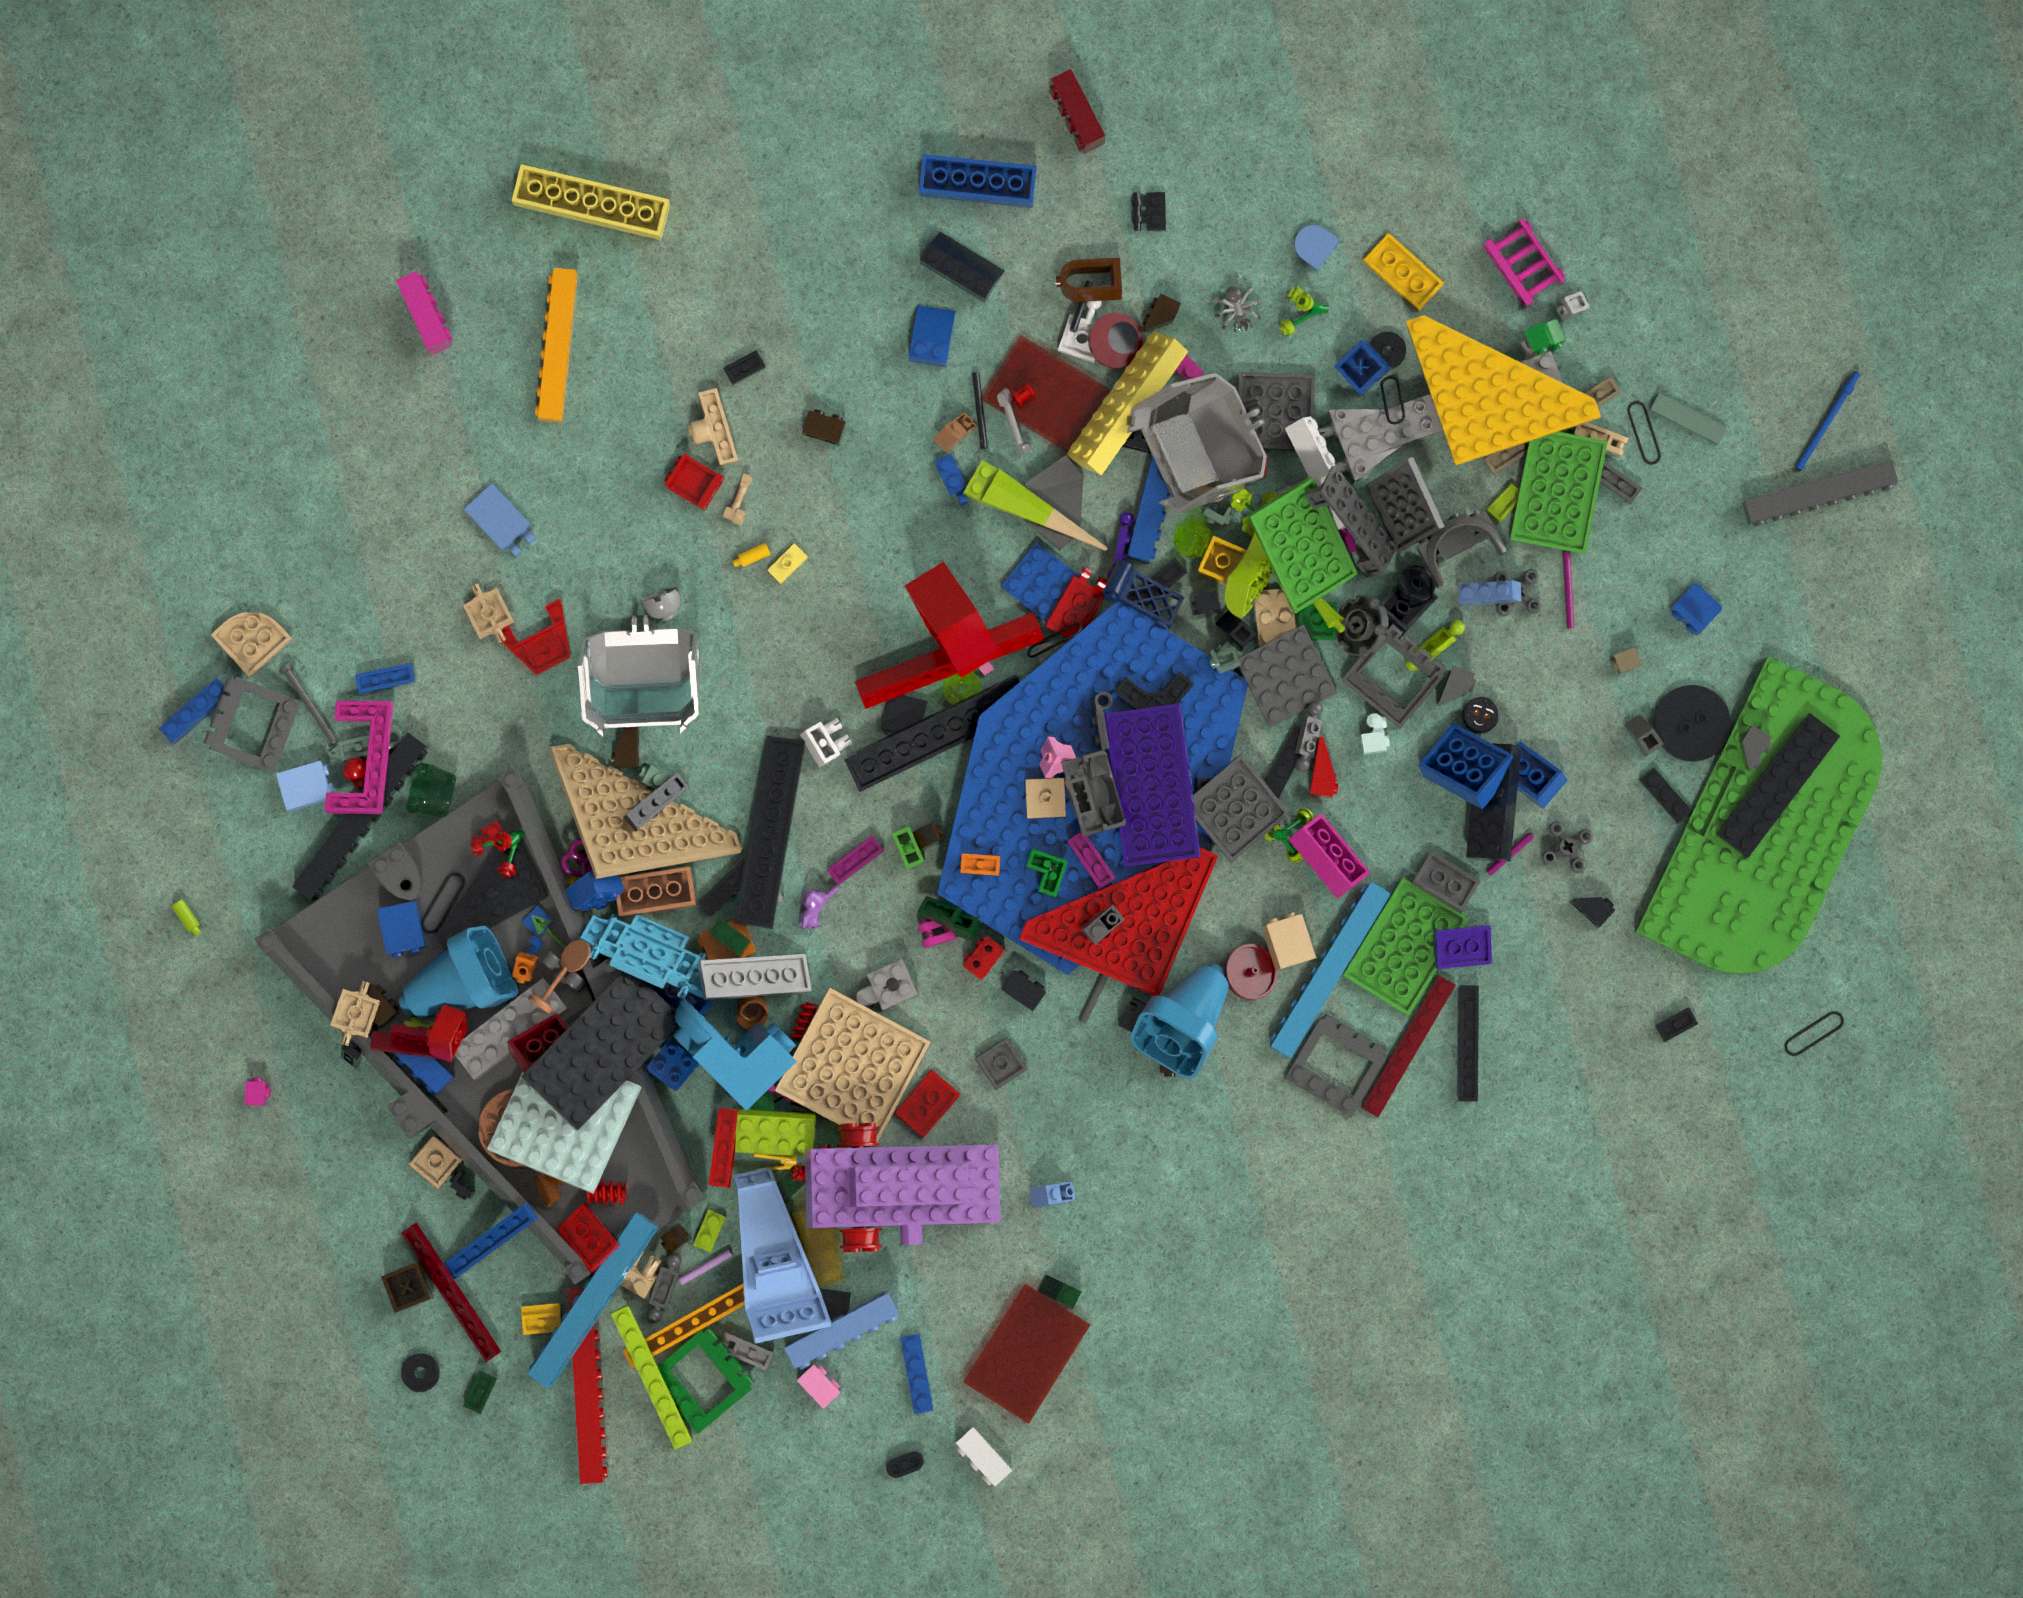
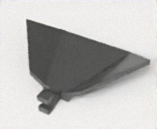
[1023,455,1084,550]

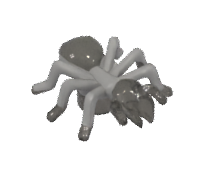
[1213,286,1260,332]

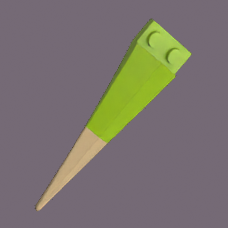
[963,460,1108,551]

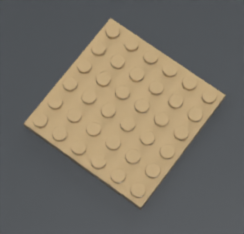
[774,988,930,1142]

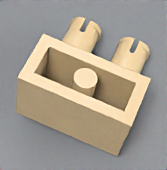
[621,1251,661,1299]

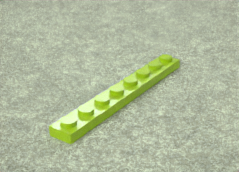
[610,1304,692,1450]

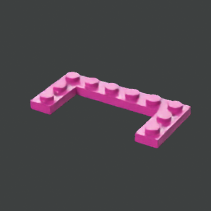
[324,701,394,814]

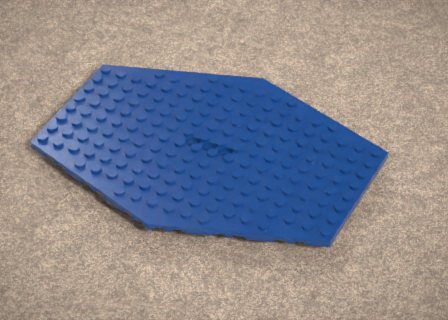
[937,601,1248,975]

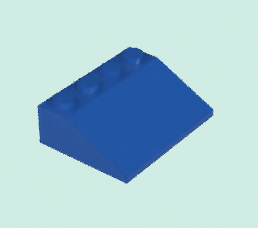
[1418,723,1513,809]

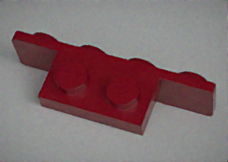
[370,1024,441,1059]

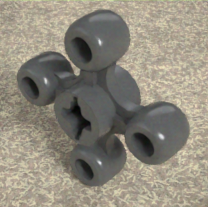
[1494,569,1542,616]
[1541,821,1593,873]
[542,951,587,992]

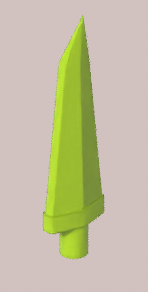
[1313,598,1345,633]

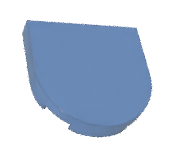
[1295,225,1340,271]

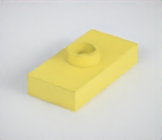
[767,543,808,584]

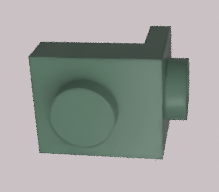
[1202,507,1233,527]
[1209,646,1241,674]
[635,763,669,790]

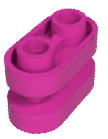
[917,919,960,948]

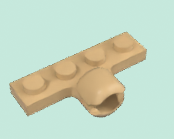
[688,388,738,467]

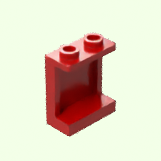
[664,453,725,511]

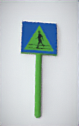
[522,905,567,949]

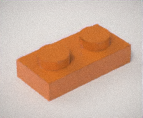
[960,854,1000,876]

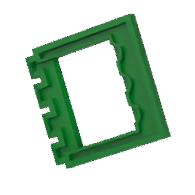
[658,1328,755,1434]

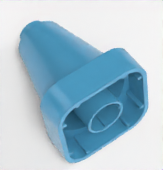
[399,926,518,1020]
[1130,964,1229,1078]

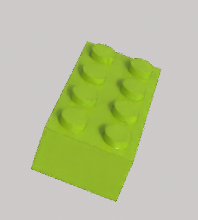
[735,1109,816,1156]

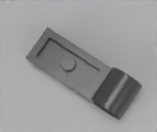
[1091,692,1112,750]

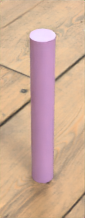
[678,1249,732,1285]

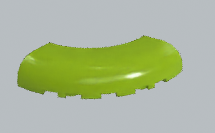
[1225,498,1274,618]

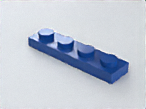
[900,1334,933,1414]

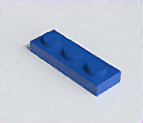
[355,663,416,694]

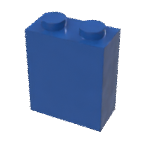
[377,901,427,958]

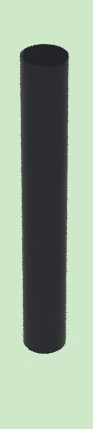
[1069,281,1093,333]

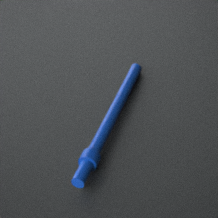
[1795,371,1861,471]

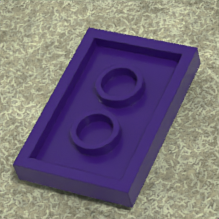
[1434,925,1492,969]

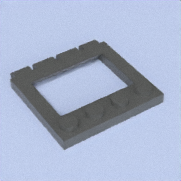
[1341,624,1446,729]
[203,677,301,773]
[1285,1014,1387,1118]

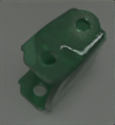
[406,762,456,817]

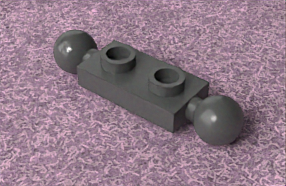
[1295,701,1323,772]
[647,1253,682,1323]

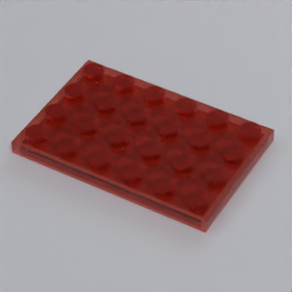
[981,335,1111,453]
[963,1283,1091,1424]

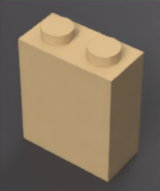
[1262,912,1316,971]

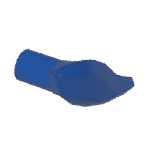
[514,936,543,963]

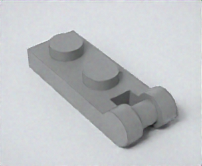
[722,1331,774,1371]

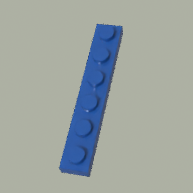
[444,1203,538,1279]

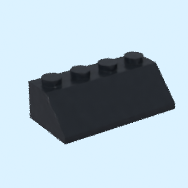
[920,232,1005,303]

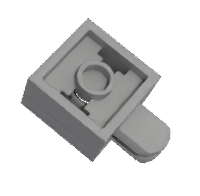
[856,959,918,1011]

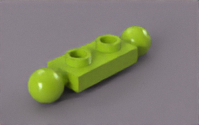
[1405,620,1465,671]

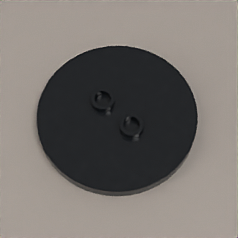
[1654,685,1731,762]

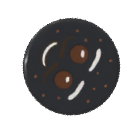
[1463,697,1499,734]

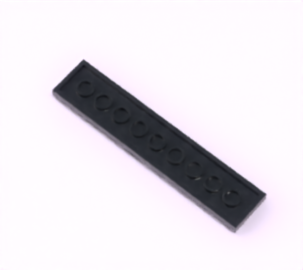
[843,674,1020,792]
[734,736,805,929]

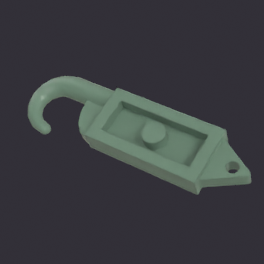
[328,727,403,762]

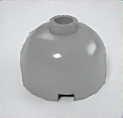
[642,587,681,621]

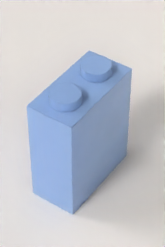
[276,761,335,812]

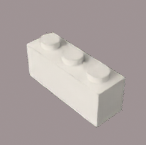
[956,1427,1012,1486]

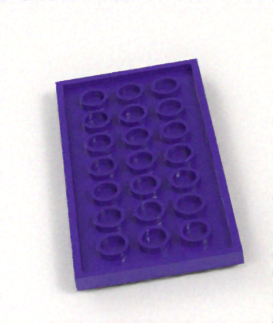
[1105,703,1201,867]

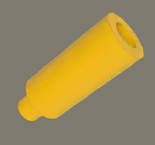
[732,543,771,568]

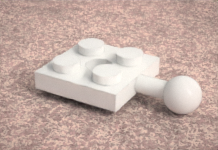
[1058,301,1102,363]

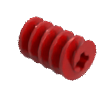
[789,1001,818,1041]
[586,1180,627,1205]

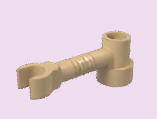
[723,473,752,526]

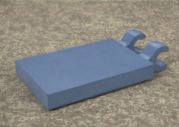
[464,484,536,557]

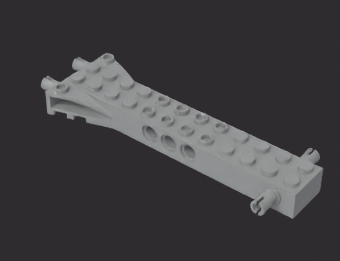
[1317,341,1563,484]

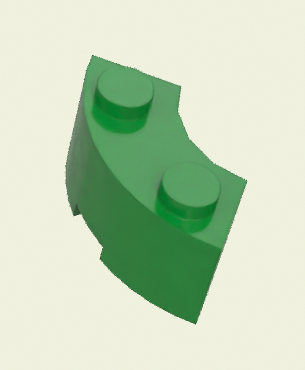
[1523,319,1566,356]

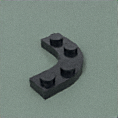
[1113,671,1194,709]

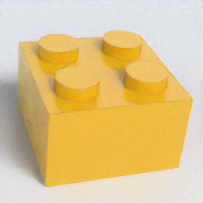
[1197,536,1247,586]

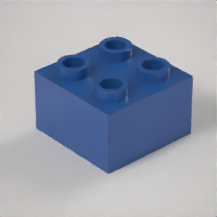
[1334,340,1392,394]
[566,871,625,911]

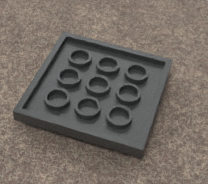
[1238,372,1315,451]
[1366,457,1445,554]
[1238,624,1337,728]
[1193,754,1290,863]

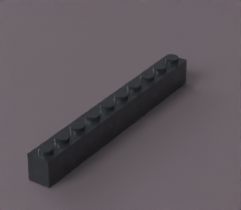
[292,733,428,901]

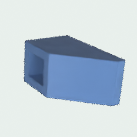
[1029,1181,1075,1208]

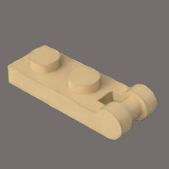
[1573,422,1629,457]

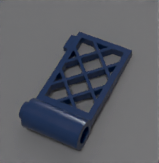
[1103,560,1184,629]

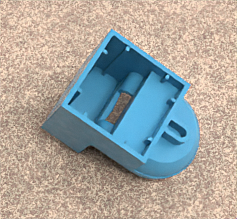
[673,998,797,1111]

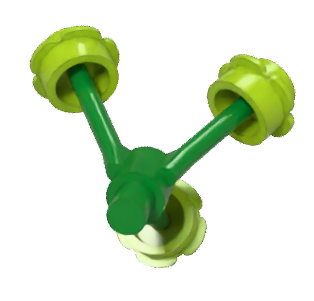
[1279,285,1329,337]
[1264,808,1313,863]

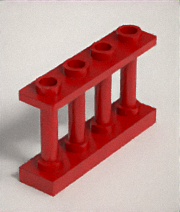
[708,1108,739,1188]

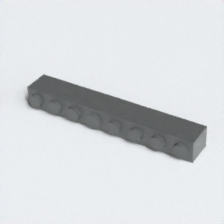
[1742,460,1898,527]

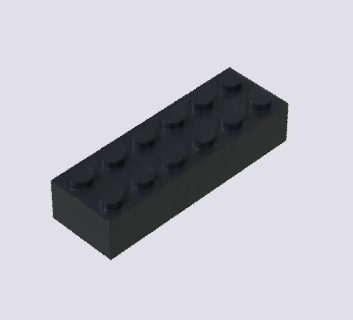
[1466,743,1521,862]

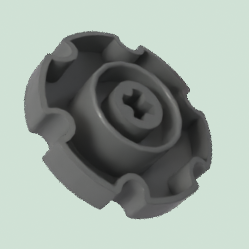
[1335,595,1389,657]

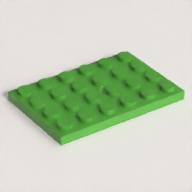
[1510,432,1608,554]
[1247,476,1358,614]
[1343,878,1469,1016]

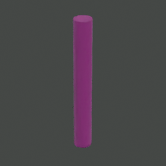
[1486,833,1534,876]

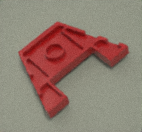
[494,599,571,676]

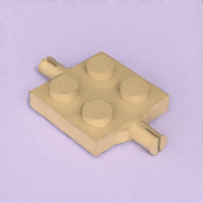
[463,584,514,643]
[330,981,380,1046]

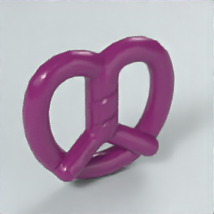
[561,838,593,877]

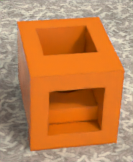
[512,952,539,984]

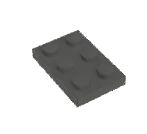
[1412,851,1481,914]

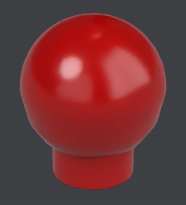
[342,757,367,789]

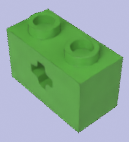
[892,826,925,871]

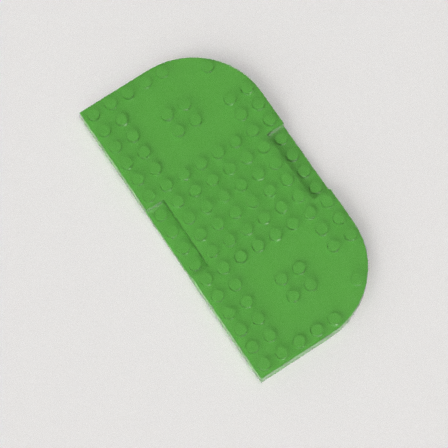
[1635,656,1882,974]

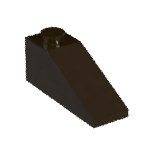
[611,709,639,768]

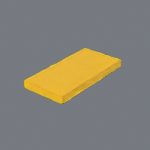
[1362,233,1444,312]

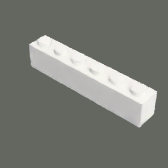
[1285,416,1346,530]

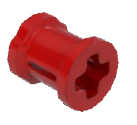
[1011,382,1036,406]

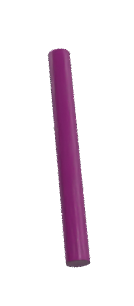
[1563,552,1575,629]

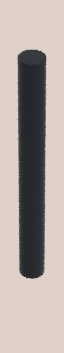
[972,372,988,449]

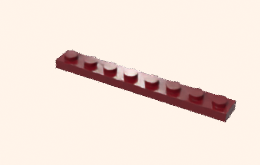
[1362,975,1456,1118]
[401,1222,502,1362]

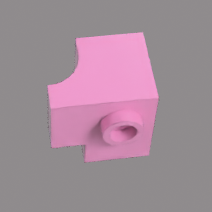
[1039,737,1076,778]

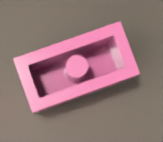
[797,1364,841,1409]

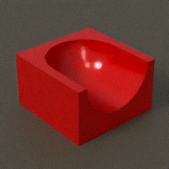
[904,561,1000,678]

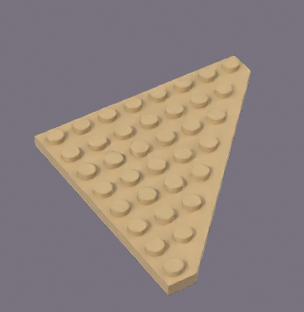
[550,744,742,879]

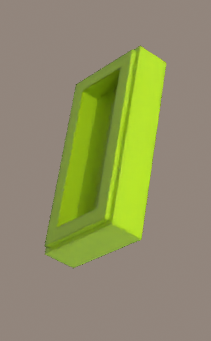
[1485,482,1520,523]

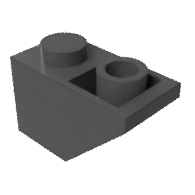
[1624,715,1664,757]
[1740,725,1772,771]
[1079,905,1125,945]

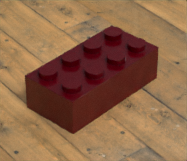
[1049,69,1105,154]

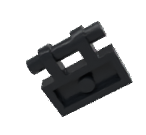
[1131,192,1166,231]

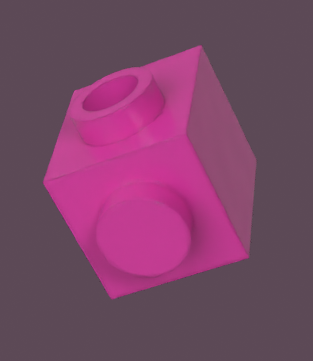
[245,1078,271,1106]

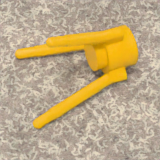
[753,1153,797,1171]

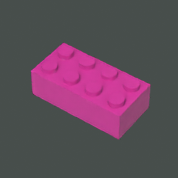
[396,271,453,356]
[1289,813,1370,899]

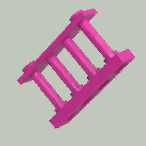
[1483,218,1565,309]

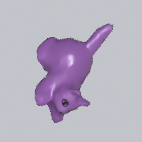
[798,886,840,930]

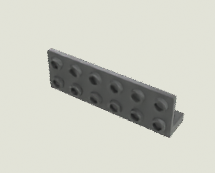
[1304,466,1396,578]

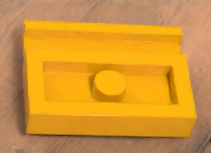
[521,1303,562,1335]

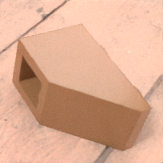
[933,412,978,453]

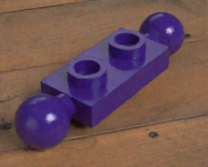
[1107,512,1134,579]

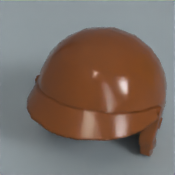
[735,996,768,1030]

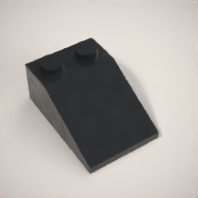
[1379,580,1438,639]

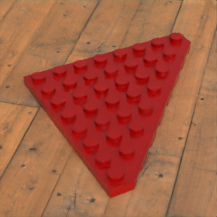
[1018,848,1219,996]

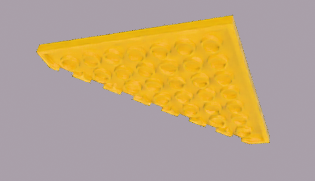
[1405,315,1601,466]

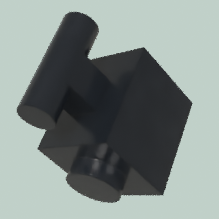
[1118,997,1147,1033]

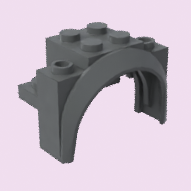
[1416,510,1507,589]
[1061,750,1126,837]

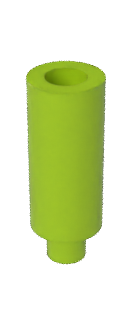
[171,899,202,937]

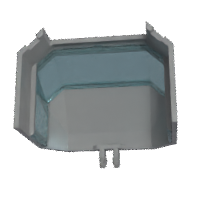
[578,615,700,736]

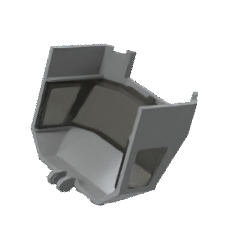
[1127,373,1267,512]

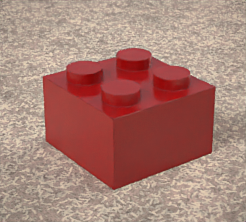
[426,1004,467,1062]

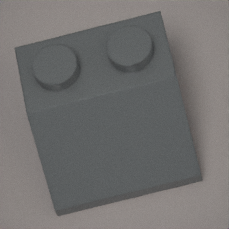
[1437,665,1476,707]

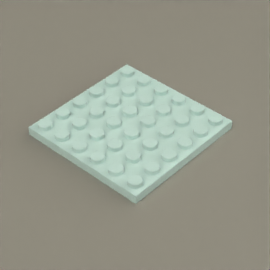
[487,1072,642,1194]

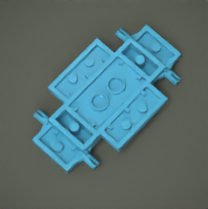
[580,914,707,999]

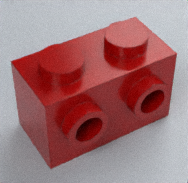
[963,936,1005,981]

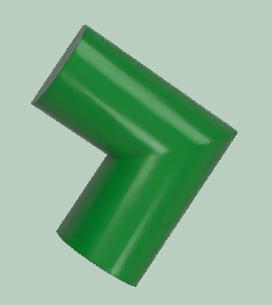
[1025,848,1068,898]

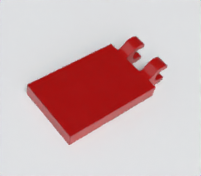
[1044,567,1108,640]

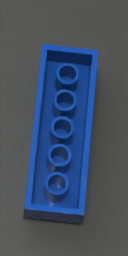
[919,154,1037,208]

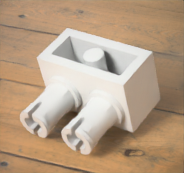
[800,718,852,768]

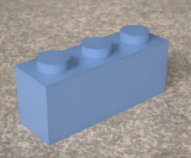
[1459,580,1521,606]

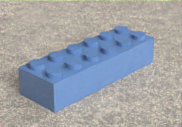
[784,1290,899,1370]

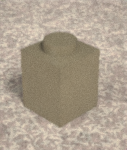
[1610,647,1642,675]

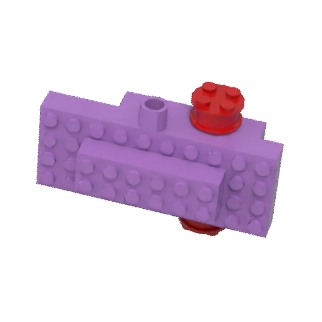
[805,1122,1000,1253]

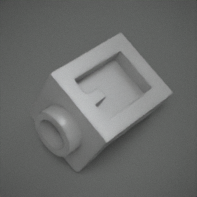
[1555,291,1590,321]

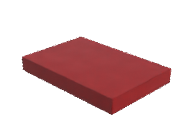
[894,1069,961,1138]
[556,1203,620,1272]

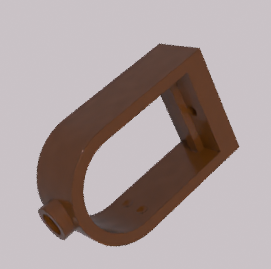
[1056,258,1122,302]

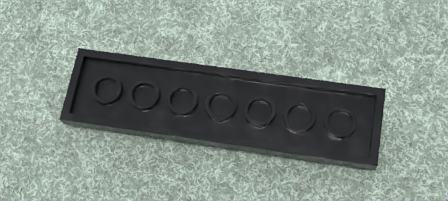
[1717,713,1840,858]

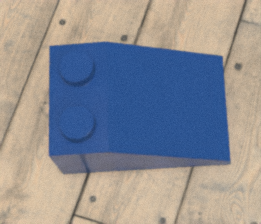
[909,305,956,367]
[1516,741,1568,809]

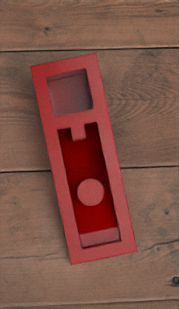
[1309,737,1339,799]

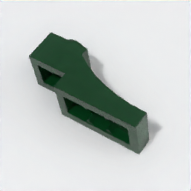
[918,896,980,941]

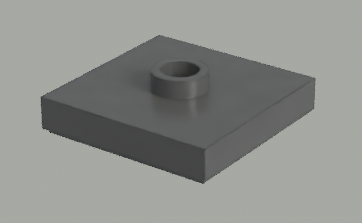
[975,1037,1028,1090]

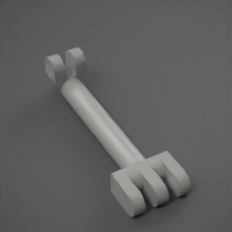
[997,388,1033,453]

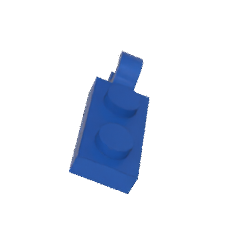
[934,453,968,506]

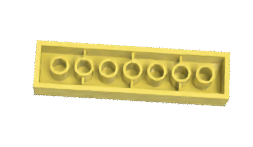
[512,164,670,240]
[1067,331,1188,475]

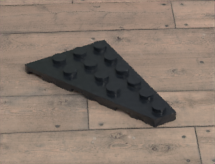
[436,830,548,951]

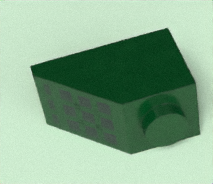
[1038,1274,1082,1309]

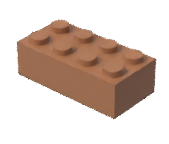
[617,866,697,918]

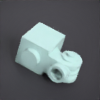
[1360,714,1390,755]

